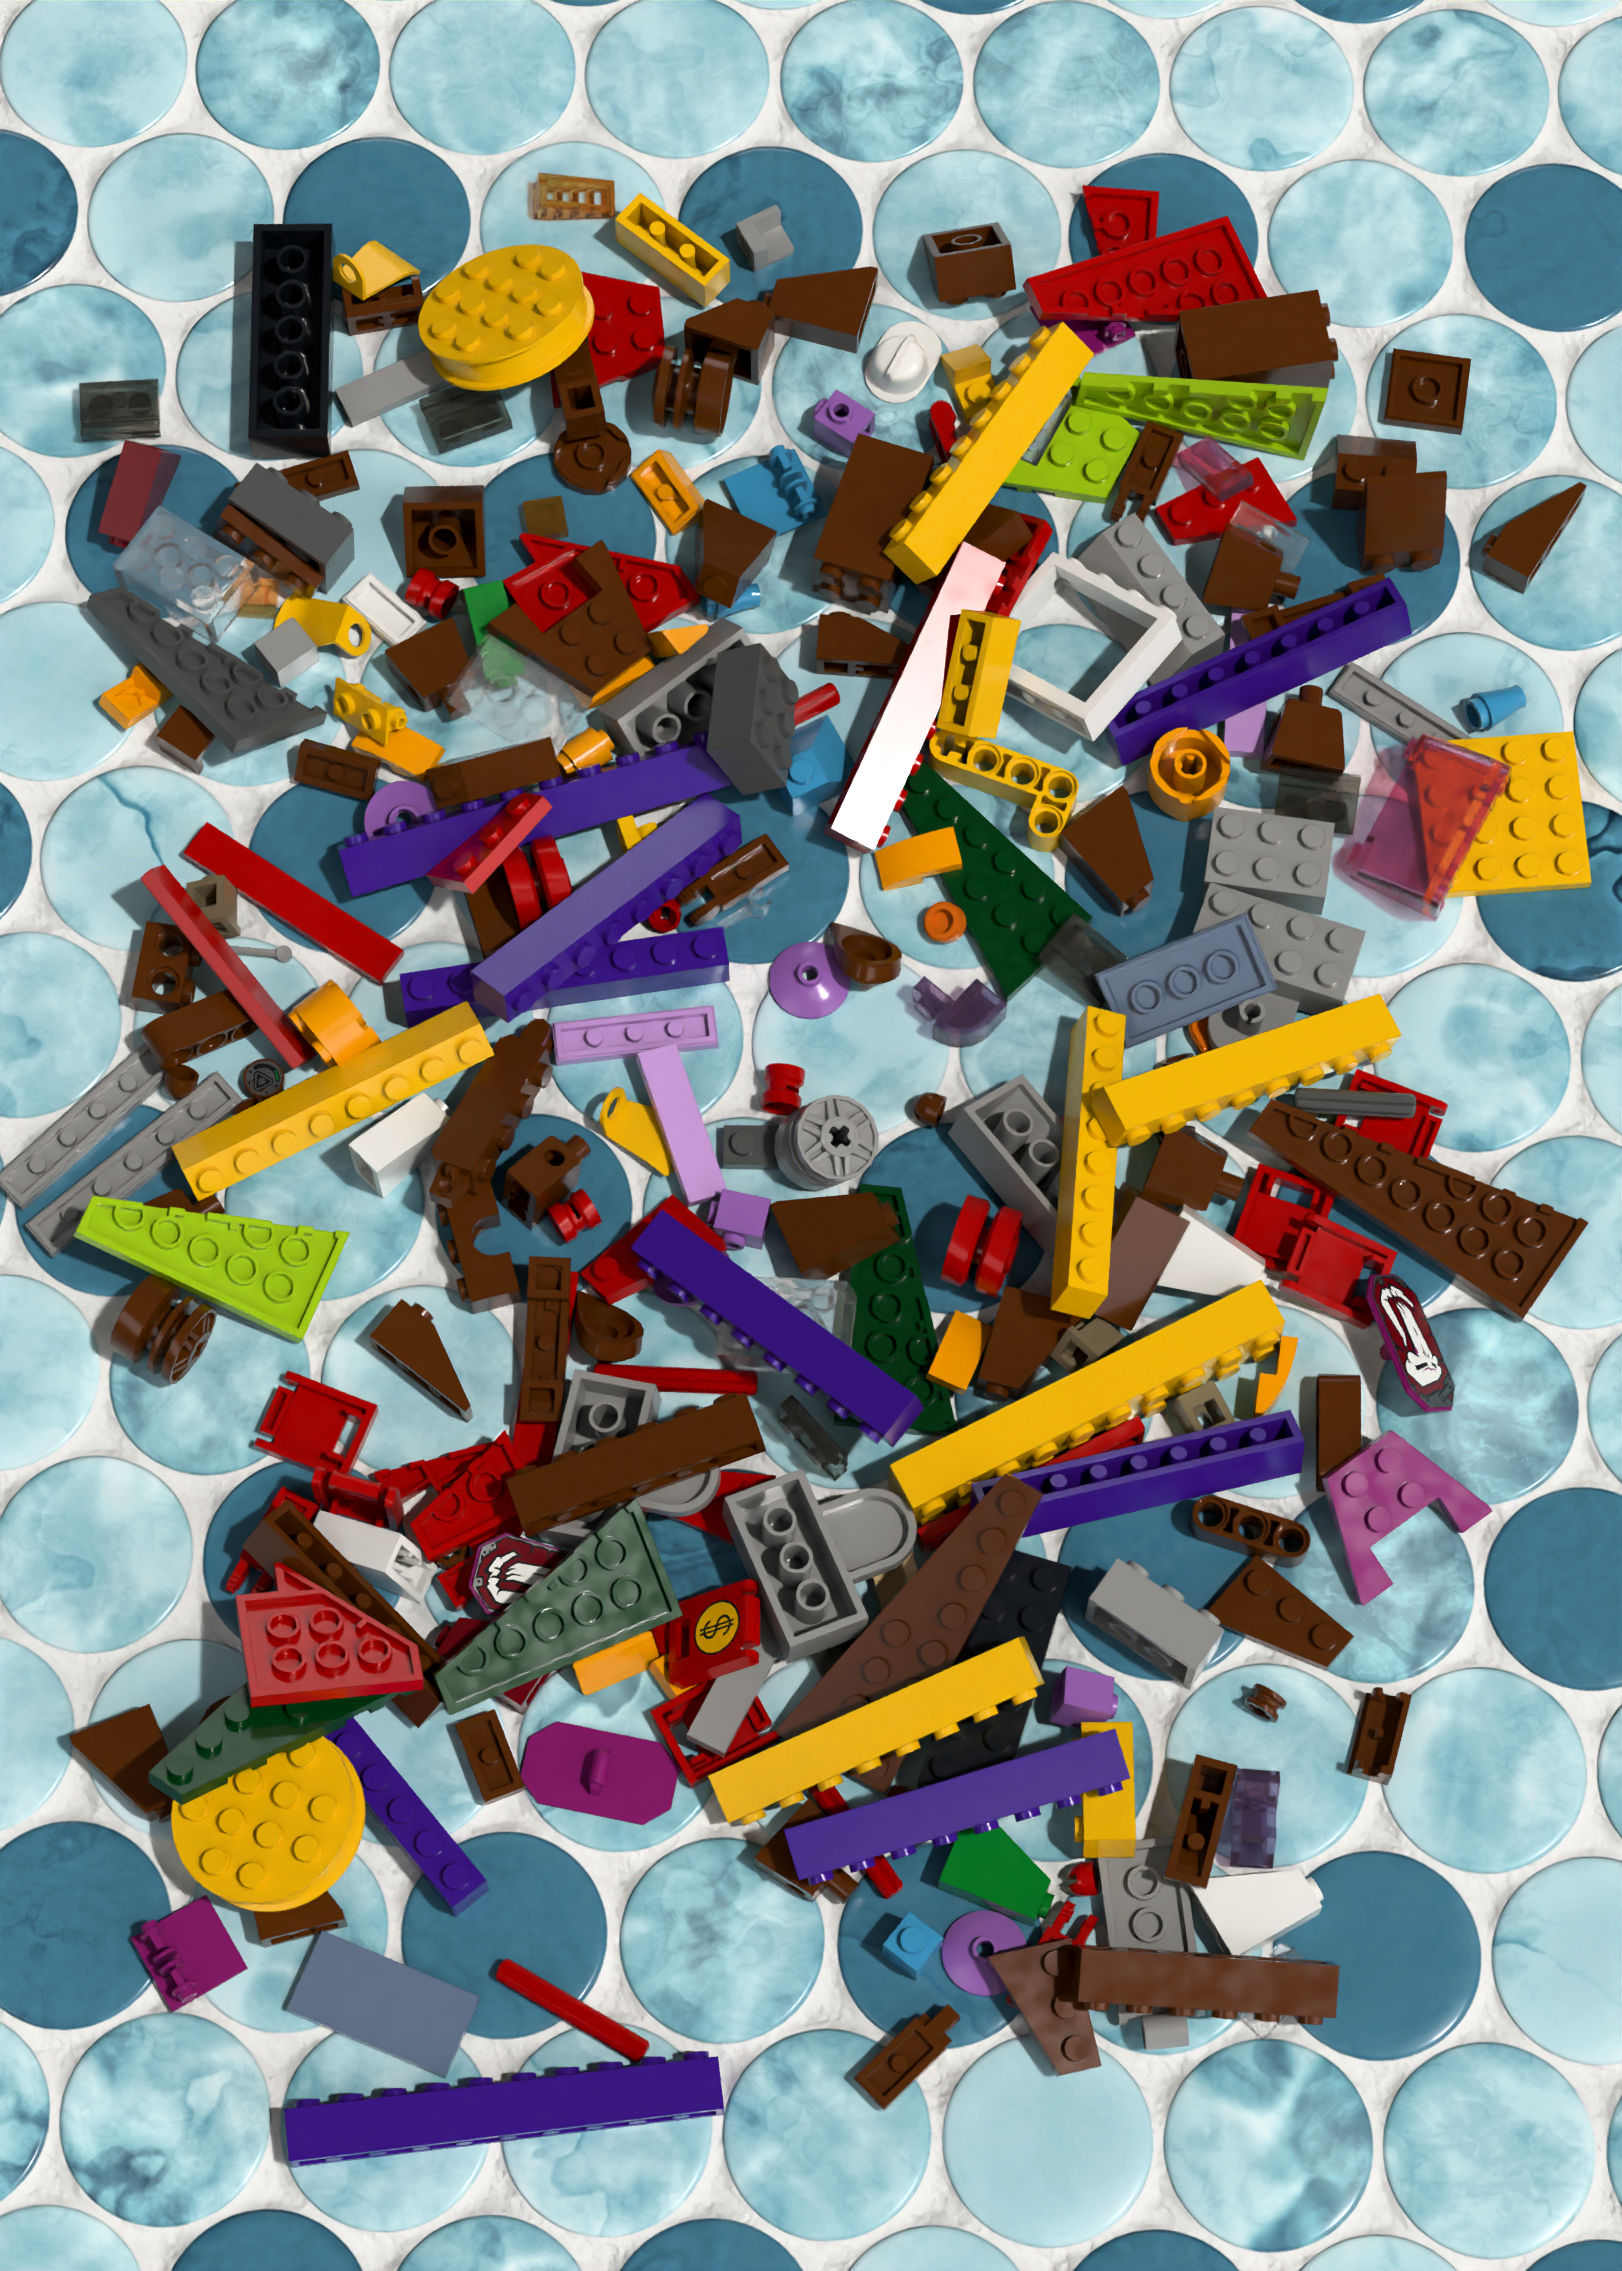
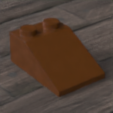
[1355,470,1447,573]

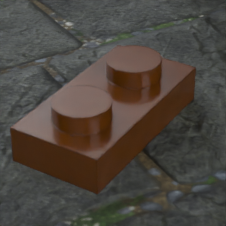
[294,739,381,801]
[455,1709,526,1805]

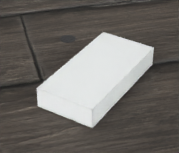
[342,572,428,646]

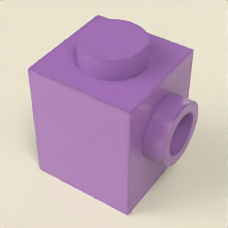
[812,389,875,458]
[707,1189,771,1250]
[1049,1666,1118,1729]

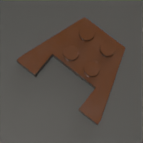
[486,540,652,698]

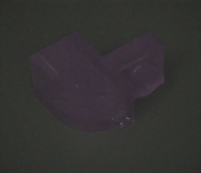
[913,976,1007,1048]
[1230,1768,1280,1869]

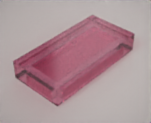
[1177,436,1254,503]

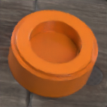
[924,901,966,944]

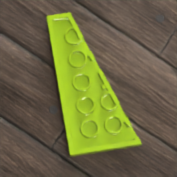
[1075,372,1328,461]
[73,1196,350,1344]

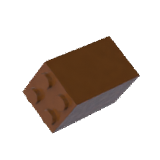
[1174,289,1338,388]
[813,433,934,614]

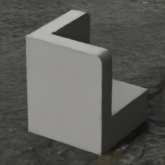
[736,205,794,272]
[254,618,319,688]

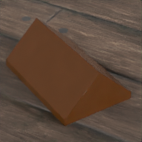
[1094,1182,1190,1331]

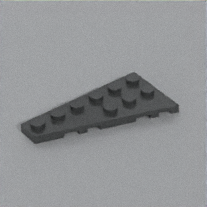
[86,586,328,753]

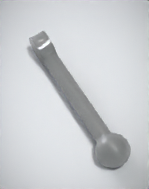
[230,945,292,963]

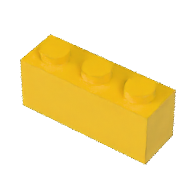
[615,193,730,308]
[936,609,1021,739]
[1072,1722,1136,1858]

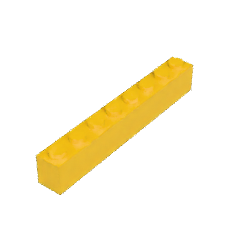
[883,321,1094,584]
[1091,993,1402,1148]
[171,1000,495,1202]
[1050,1006,1126,1319]
[708,1636,1045,1827]

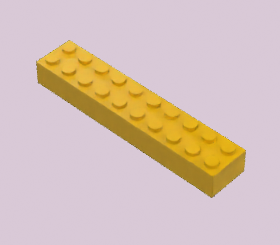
[888,1279,1285,1527]

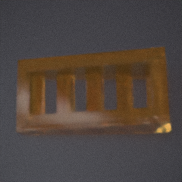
[533,173,615,221]

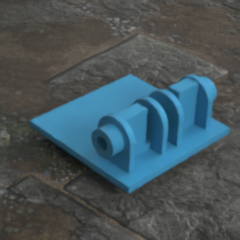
[723,445,828,537]

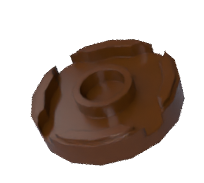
[554,421,631,495]

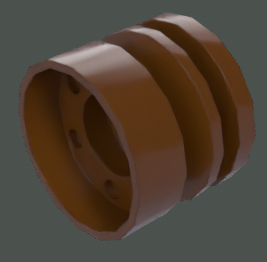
[652,345,734,437]
[109,1275,217,1385]

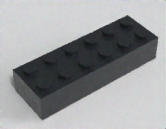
[248,223,336,458]
[917,1550,1071,1789]

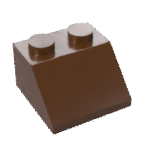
[922,222,1016,305]
[684,298,775,386]
[1331,434,1417,511]
[403,485,486,578]

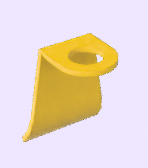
[333,240,421,300]
[273,593,371,656]
[599,1087,674,1176]

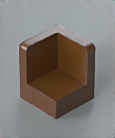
[156,705,216,775]

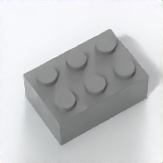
[1201,806,1335,915]
[1085,1558,1224,1690]

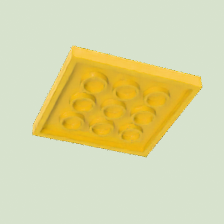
[1412,731,1592,899]

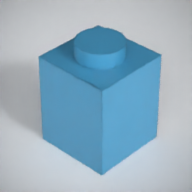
[882,1911,943,1981]

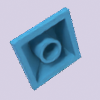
[777,714,855,817]

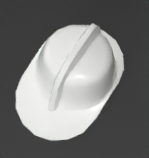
[865,321,942,404]

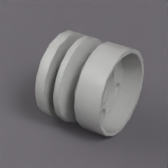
[774,1095,879,1191]

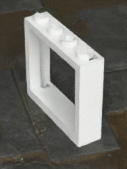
[1005,552,1183,742]

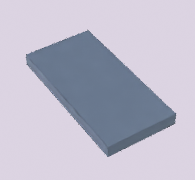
[1095,912,1278,1049]
[287,1930,480,2079]

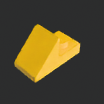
[940,344,996,425]

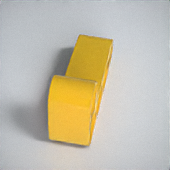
[928,729,1079,853]

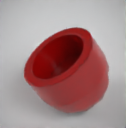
[648,899,682,932]
[1066,1861,1099,1897]

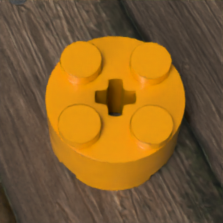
[1147,727,1230,822]
[287,979,381,1069]

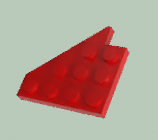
[503,533,700,634]
[235,1562,424,1708]

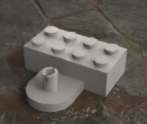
[1192,882,1366,1050]
[538,1369,721,1548]
[722,1468,917,1664]

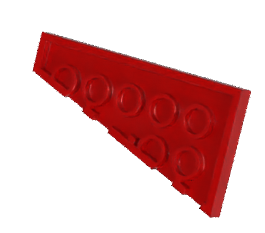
[1022,216,1267,322]

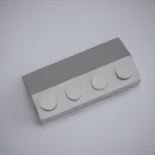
[1077,512,1225,686]
[597,617,752,757]
[948,1074,1119,1258]

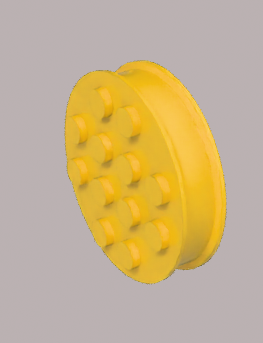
[418,244,595,391]
[171,1736,366,1912]

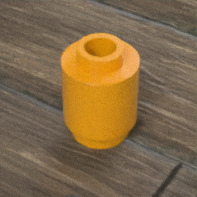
[556,727,615,779]

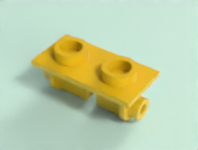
[333,677,408,745]

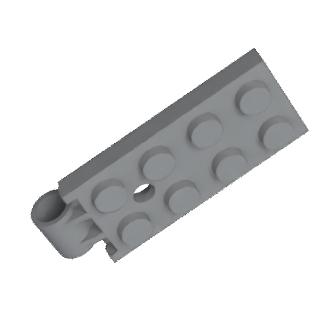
[1097,1836,1205,2051]

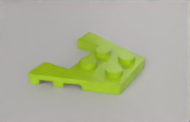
[1002,377,1141,504]

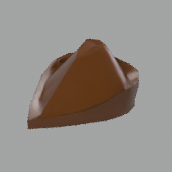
[830,922,902,990]
[575,1290,644,1364]

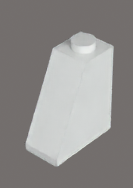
[349,1092,453,1198]
[1157,1204,1267,1297]
[313,1510,438,1604]
[1188,1870,1324,1956]

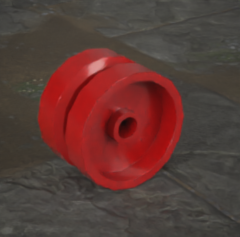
[500,834,573,933]
[941,1194,1024,1298]

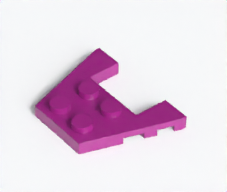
[1322,1430,1492,1606]

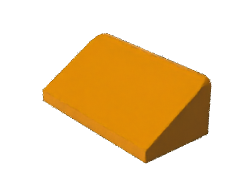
[630,449,705,535]
[646,624,709,658]
[572,1631,660,1695]

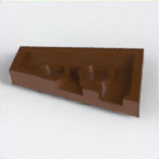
[211,504,325,599]
[1208,1555,1354,1671]
[985,1938,1102,2077]

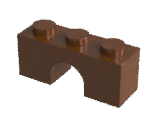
[436,1180,522,1314]

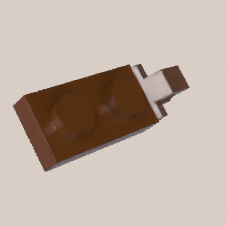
[854,2004,961,2111]

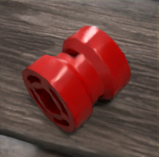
[405,567,459,620]
[760,1063,805,1116]
[546,1188,602,1244]

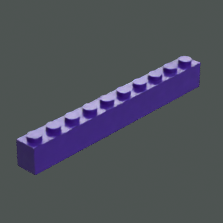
[337,729,734,897]
[284,2051,725,2168]

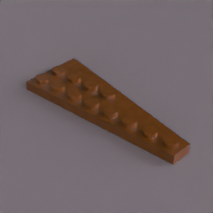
[1247,1098,1588,1322]
[776,1473,1044,1794]

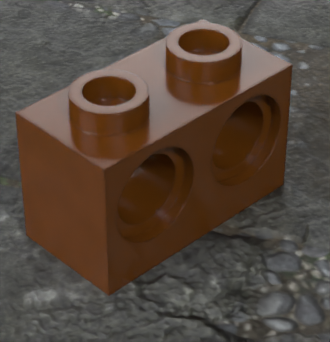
[131,921,202,1015]

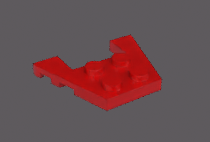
[550,272,666,408]
[374,1441,526,1612]

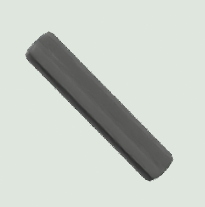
[1294,1087,1416,1118]

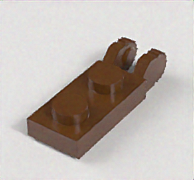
[1110,420,1185,525]
[675,834,789,927]

